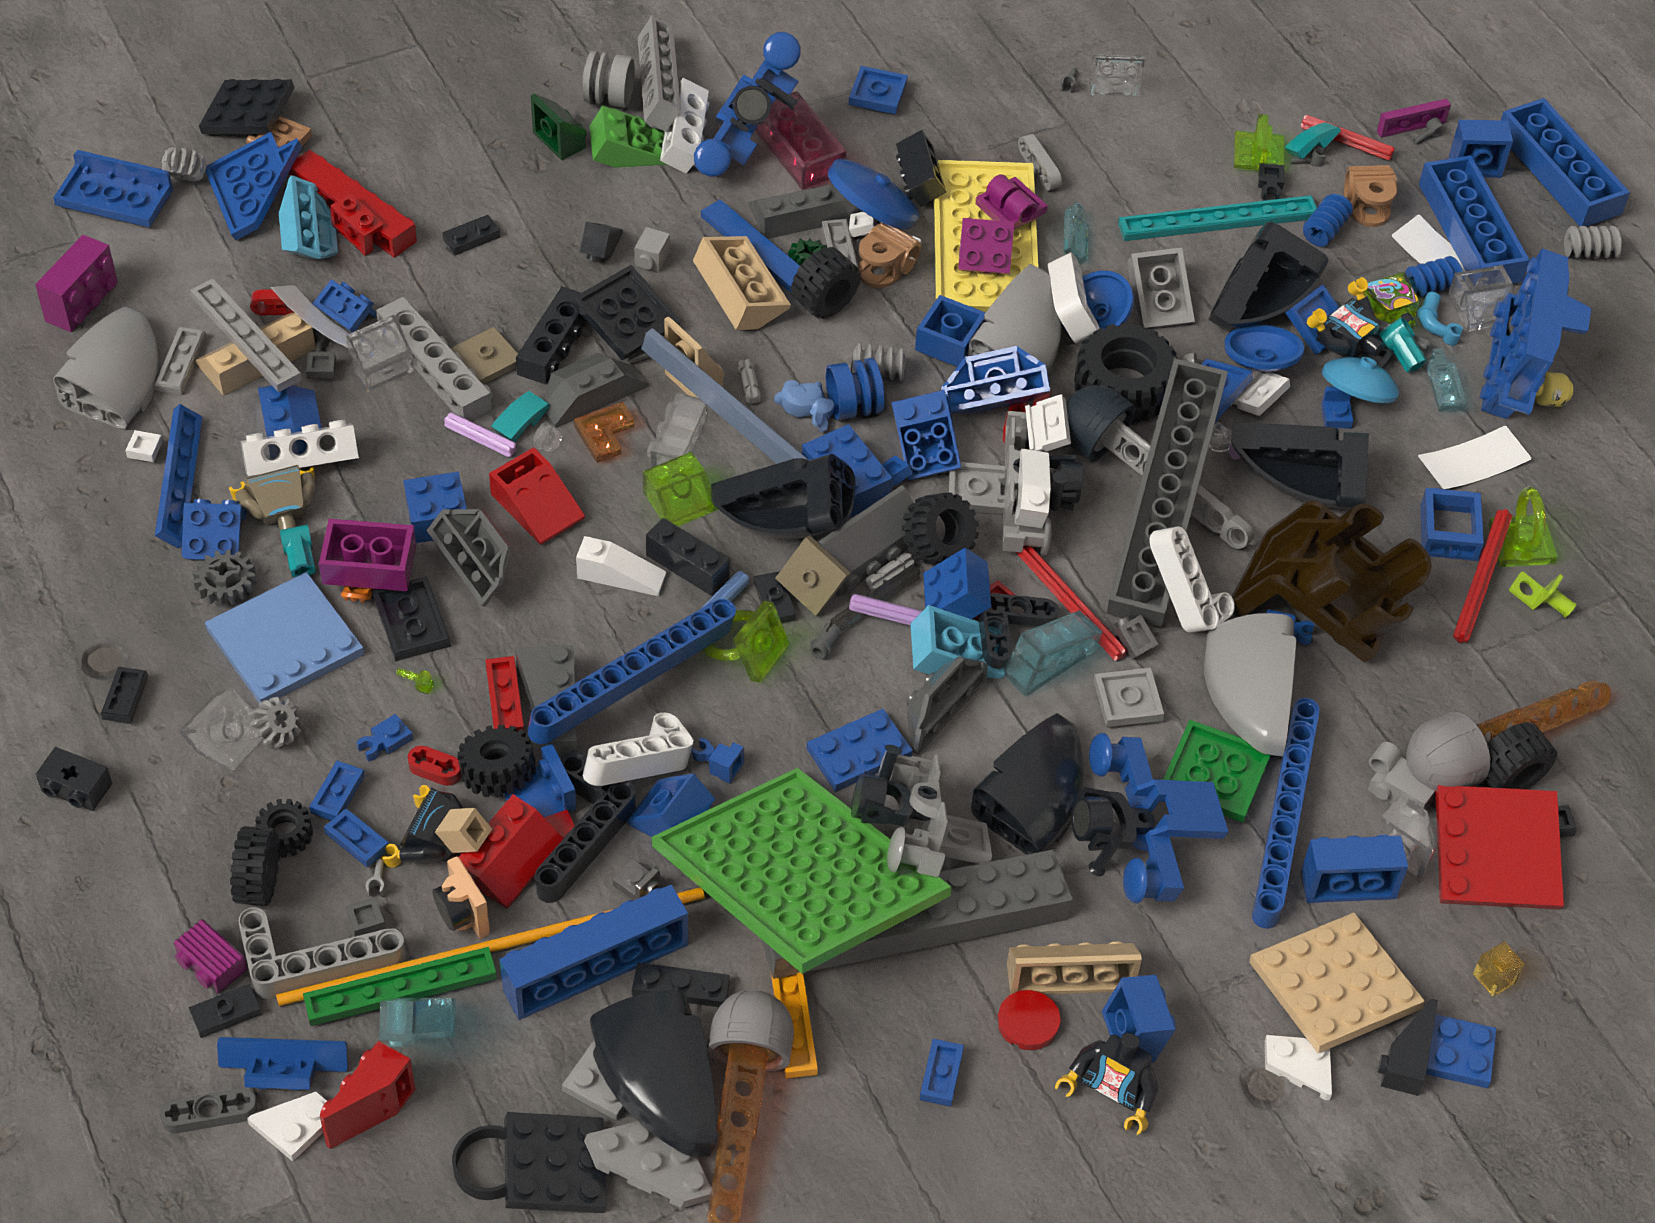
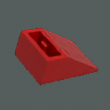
[489,447,585,545]
[320,1041,416,1149]

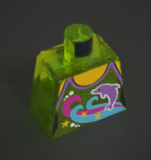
[1363,272,1419,328]

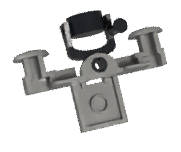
[948,411,1083,557]
[851,745,992,877]

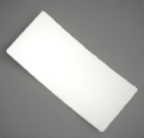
[1392,215,1475,295]
[271,285,371,348]
[1418,426,1532,489]

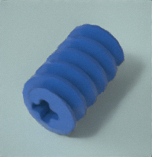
[1303,194,1353,247]
[1405,256,1464,297]

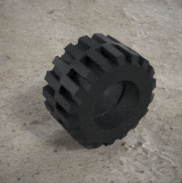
[791,247,861,319]
[902,492,979,565]
[1485,722,1558,790]

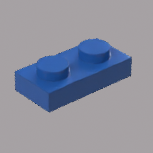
[309,761,365,820]
[324,808,389,868]
[920,1039,964,1107]

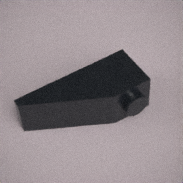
[1377,999,1438,1096]

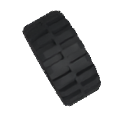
[1074,323,1178,423]

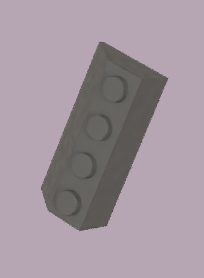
[749,184,861,239]
[819,485,913,597]

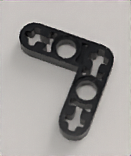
[978,593,1059,669]

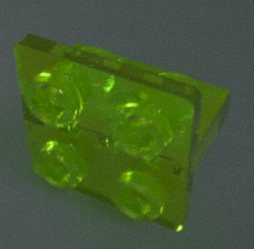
[1234,114,1284,170]

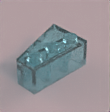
[1004,610,1103,697]
[379,998,456,1047]

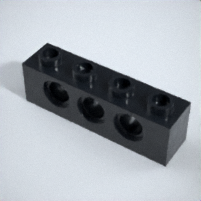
[516,286,587,385]

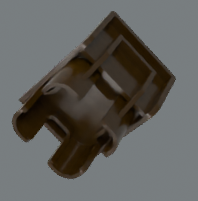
[1232,500,1432,663]

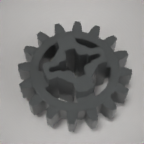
[193,549,257,606]

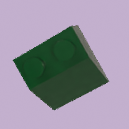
[531,94,587,161]

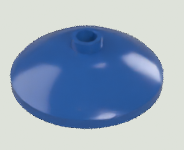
[1061,271,1134,334]
[1224,325,1304,372]

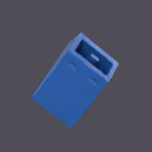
[892,390,962,480]

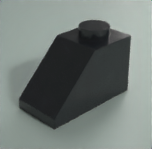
[579,222,623,262]

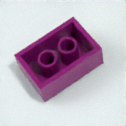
[35,234,118,332]
[319,518,416,591]

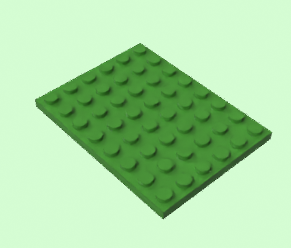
[652,768,951,974]

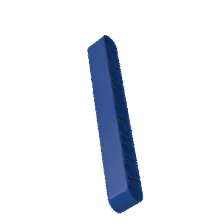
[527,599,736,744]
[1252,698,1319,929]

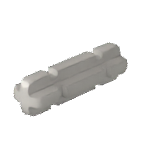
[738,359,761,405]
[866,553,915,591]

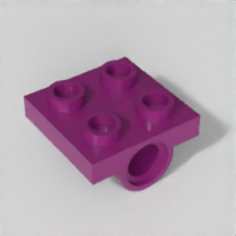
[975,174,1048,230]
[958,218,1014,275]

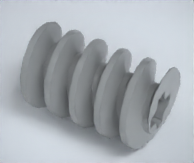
[1564,226,1622,258]
[851,342,907,382]

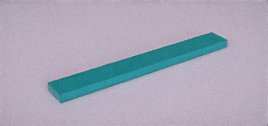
[1118,195,1317,241]

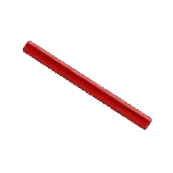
[1453,509,1512,643]
[1015,546,1127,661]

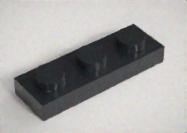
[632,962,730,1007]

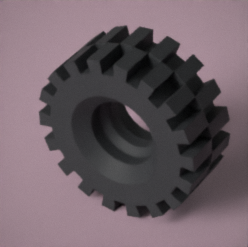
[457,725,536,797]
[230,826,279,906]

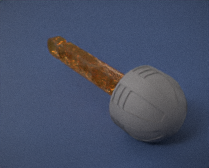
[1406,680,1611,790]
[707,990,794,1223]

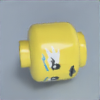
[1535,372,1573,407]

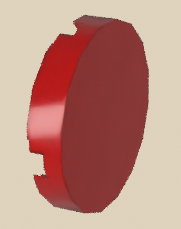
[997,990,1061,1050]

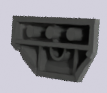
[544,352,648,428]
[427,509,512,607]
[907,656,988,755]

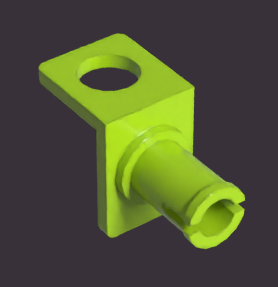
[1509,571,1577,618]

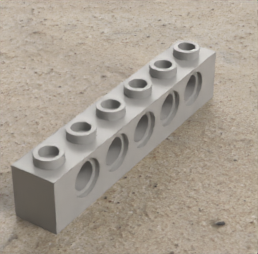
[638,15,681,132]
[376,297,493,421]

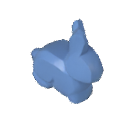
[774,380,835,433]

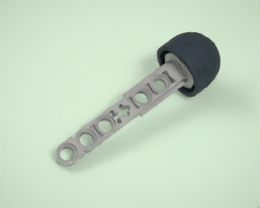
[1066,385,1254,549]

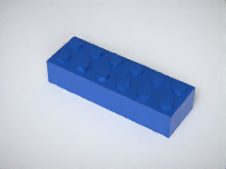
[1501,98,1630,226]
[1419,155,1530,290]
[499,885,688,1020]

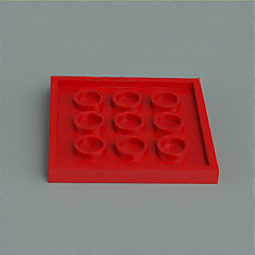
[1435,785,1564,910]

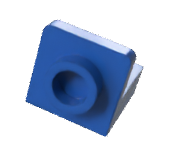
[1321,387,1353,429]

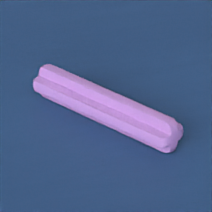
[444,413,517,457]
[849,594,922,625]

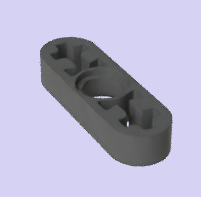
[160,1088,257,1133]

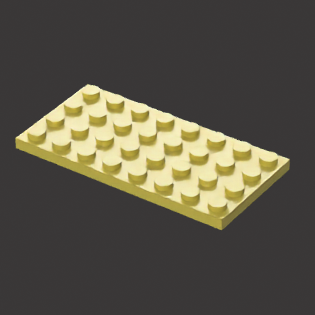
[934,160,1038,312]

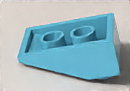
[910,605,1005,678]

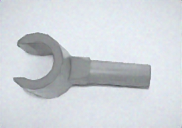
[366,859,386,897]

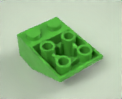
[589,105,667,168]

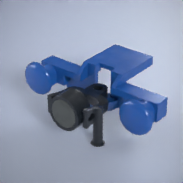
[694,32,801,177]
[1072,733,1228,904]

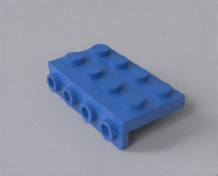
[53,150,173,227]

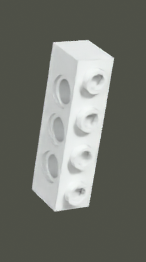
[660,78,709,173]
[241,420,359,476]

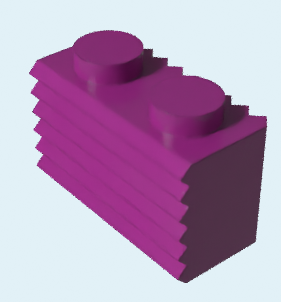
[174,919,247,993]

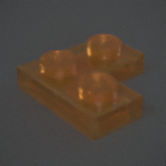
[574,402,635,463]

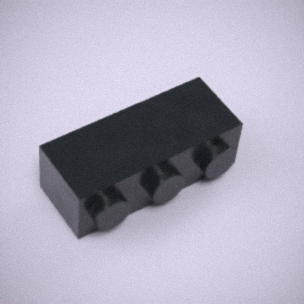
[896,130,947,207]
[646,518,730,596]

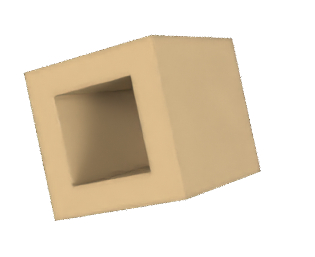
[435,808,492,853]

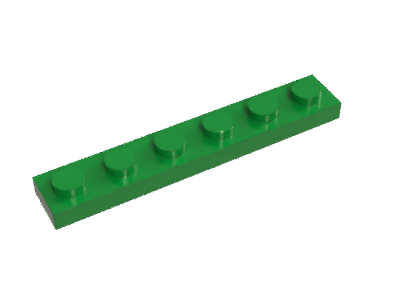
[303,947,497,1026]

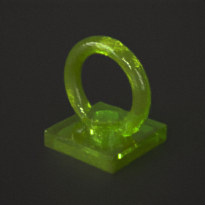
[1488,486,1558,567]
[703,600,790,683]

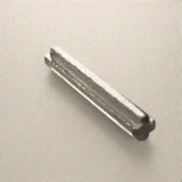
[830,565,921,632]

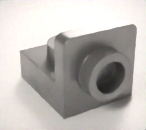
[1111,615,1158,659]
[612,859,661,900]

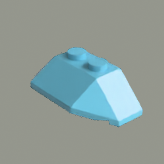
[279,175,338,259]

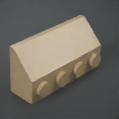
[693,236,791,330]
[195,312,316,396]
[1007,942,1142,995]

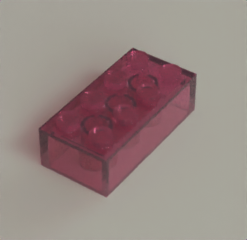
[755,91,847,190]

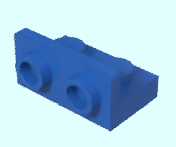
[313,279,377,334]

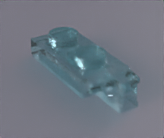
[1063,202,1088,265]
[1427,348,1467,411]

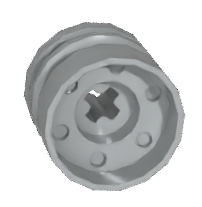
[582,51,635,108]

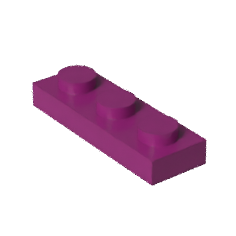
[1377,98,1451,138]

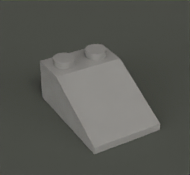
[1127,248,1195,329]

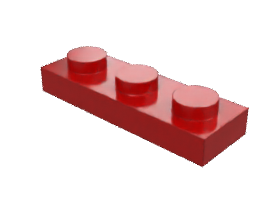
[485,656,524,732]

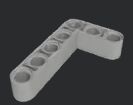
[239,907,406,1000]

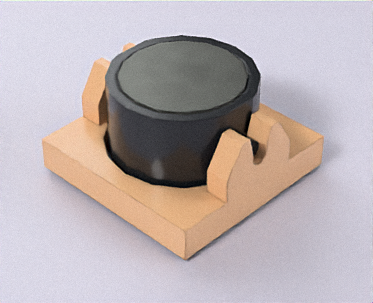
[432,856,490,939]

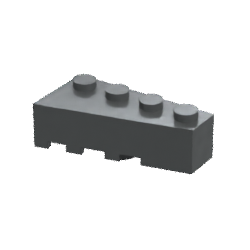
[515,645,578,759]

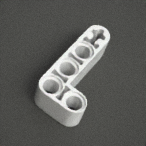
[1048,252,1100,344]
[1150,526,1234,633]
[583,713,693,786]

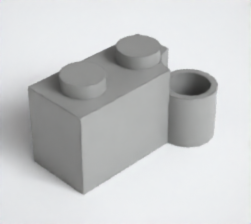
[1368,742,1436,820]

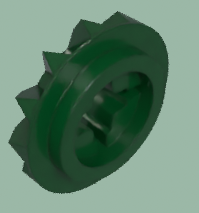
[788,238,827,266]

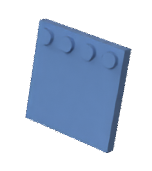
[205,572,364,703]

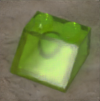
[643,451,718,526]

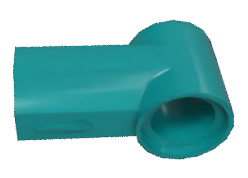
[1379,317,1428,373]
[279,524,316,577]

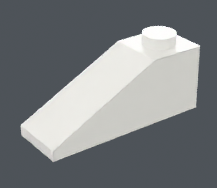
[1015,449,1050,528]
[576,536,666,596]

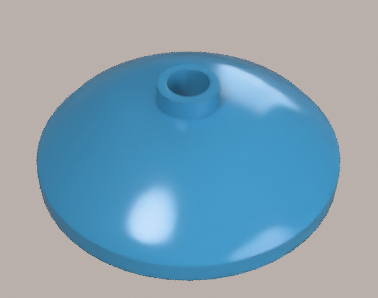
[1322,357,1400,403]

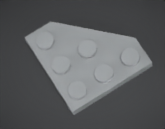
[584,1121,714,1208]

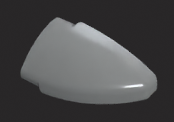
[968,264,1061,376]
[53,307,160,429]
[1204,613,1296,756]

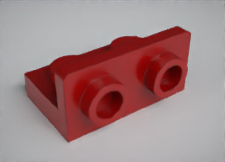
[330,193,383,256]

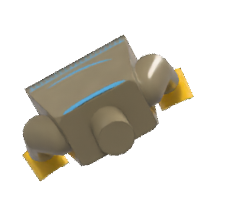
[229,465,315,530]

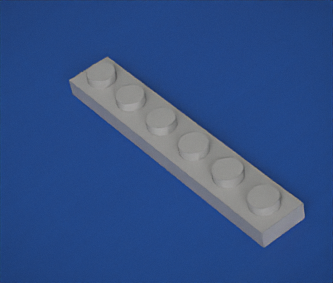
[190,278,302,392]

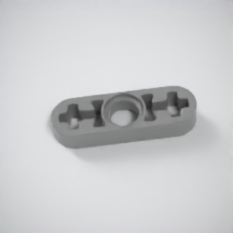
[1018,134,1062,191]

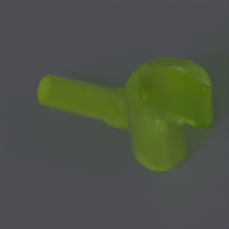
[396,668,434,694]

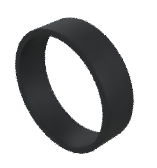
[452,1125,505,1200]

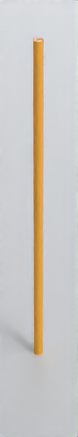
[276,887,705,1006]

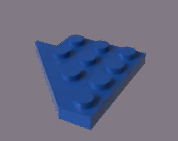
[205,132,302,241]

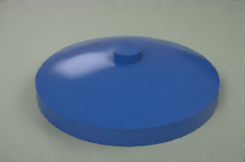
[828,159,919,229]

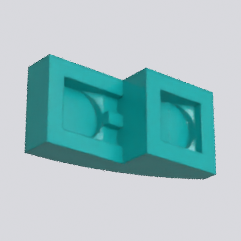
[1284,122,1341,159]
[491,391,550,442]

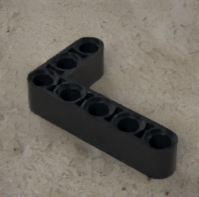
[535,751,636,903]

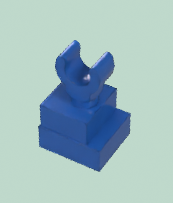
[692,738,745,784]

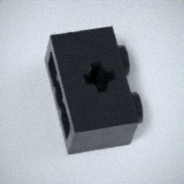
[36,747,112,811]

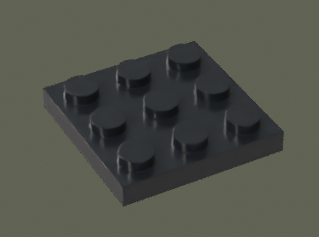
[199,79,295,134]
[571,265,682,361]
[504,1112,606,1213]

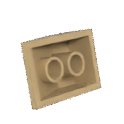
[664,316,724,405]

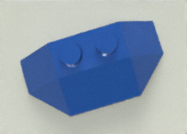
[941,346,1051,414]
[258,385,322,459]

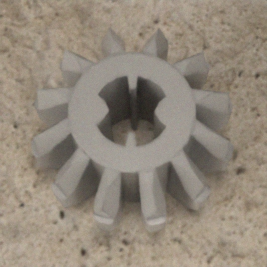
[161,147,206,182]
[250,697,302,748]

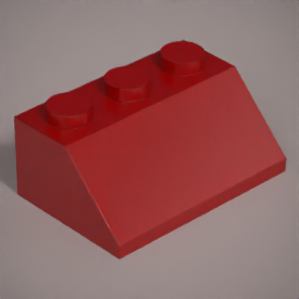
[458,794,564,909]

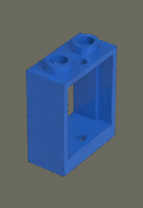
[1420,488,1484,561]

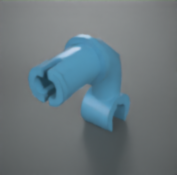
[1417,292,1463,346]

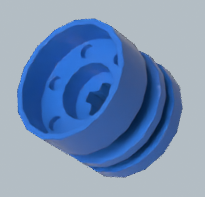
[825,358,884,420]

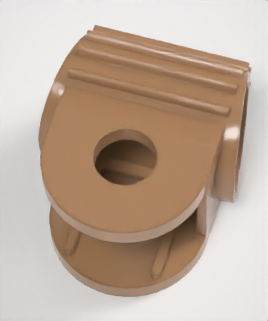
[1344,165,1397,227]
[858,223,922,288]

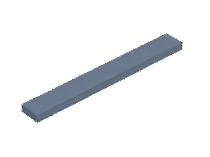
[641,328,808,464]

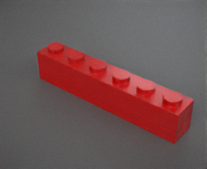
[288,150,417,258]

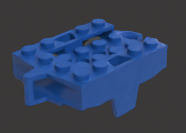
[1480,248,1591,419]

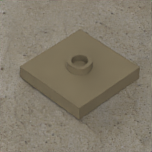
[450,327,518,385]
[775,536,851,616]

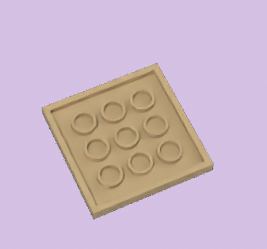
[1249,913,1425,1053]

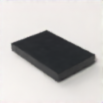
[372,576,451,662]

